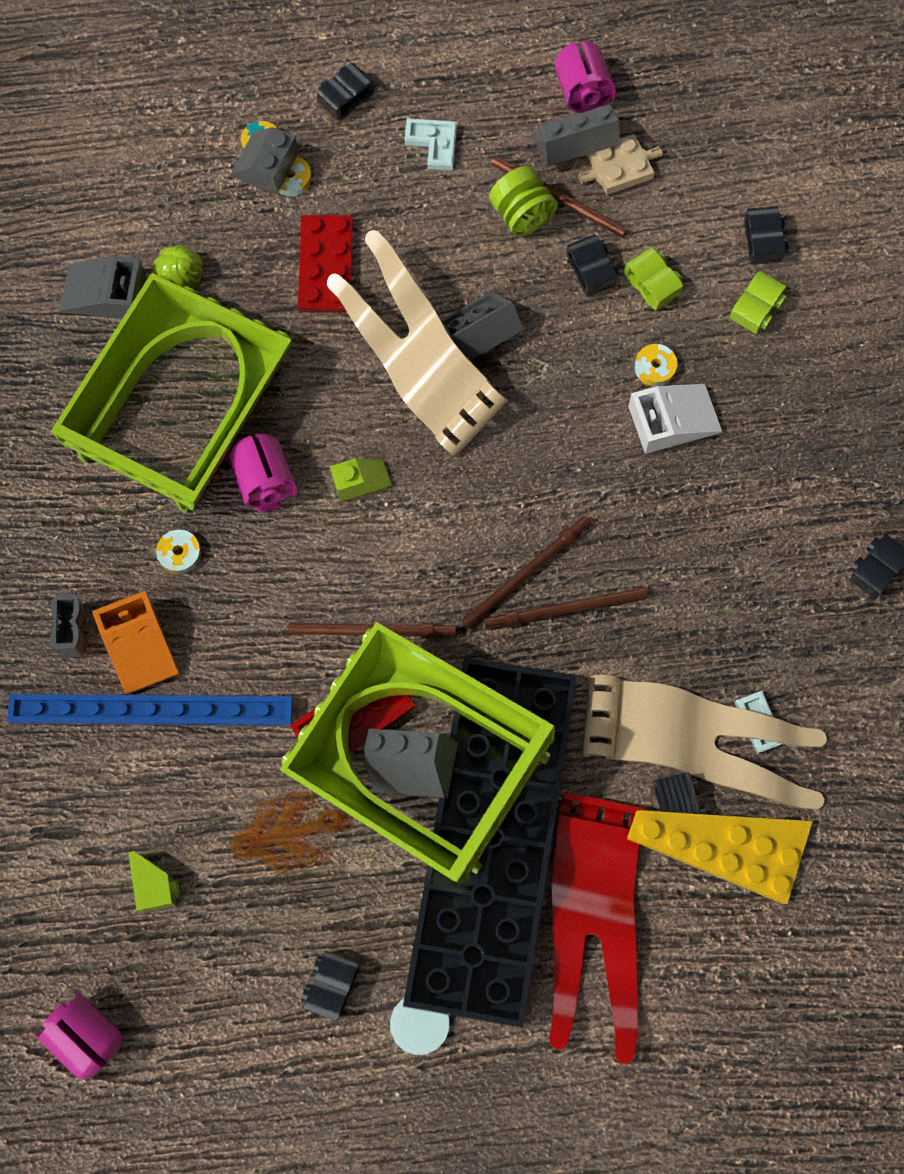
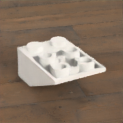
[628,384,722,454]

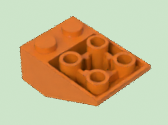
[92,591,179,695]

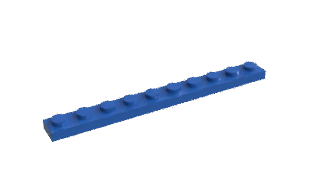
[7,694,293,726]

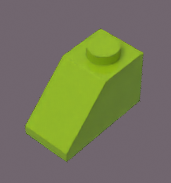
[330,458,392,502]
[128,851,180,913]

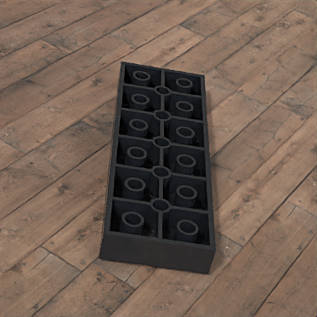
[403,657,577,1029]

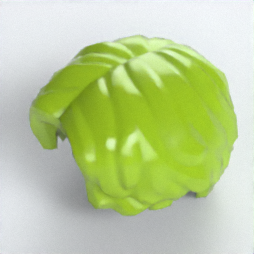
[152,245,203,289]

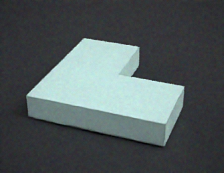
[405,118,457,171]

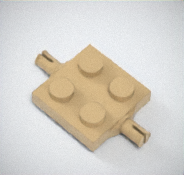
[578,134,662,195]

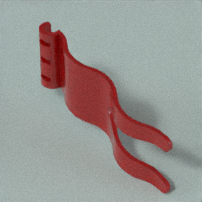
[549,792,645,1064]

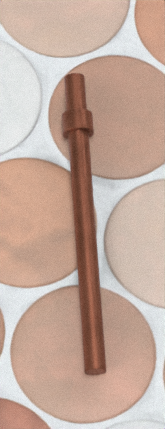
[491,156,627,238]
[461,515,591,629]
[484,587,649,629]
[288,622,456,639]

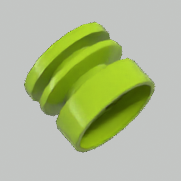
[489,166,558,237]

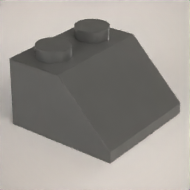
[231,127,299,194]

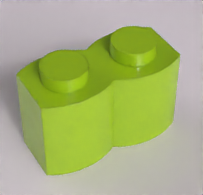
[624,247,683,310]
[729,270,787,334]

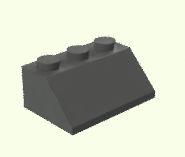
[531,104,620,166]
[442,291,524,362]
[363,729,458,799]

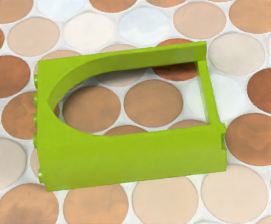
[51,273,292,512]
[280,622,555,883]

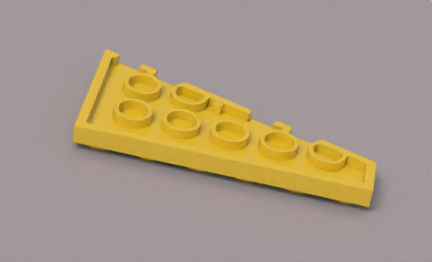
[627,810,813,904]

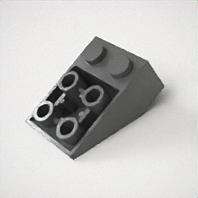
[59,256,146,318]

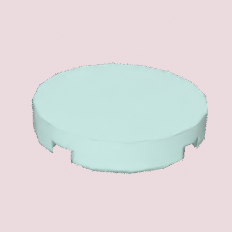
[390,999,449,1055]

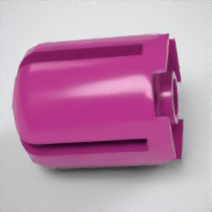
[555,41,616,114]
[229,434,298,512]
[33,989,122,1080]

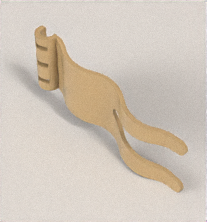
[327,230,509,456]
[583,675,827,810]

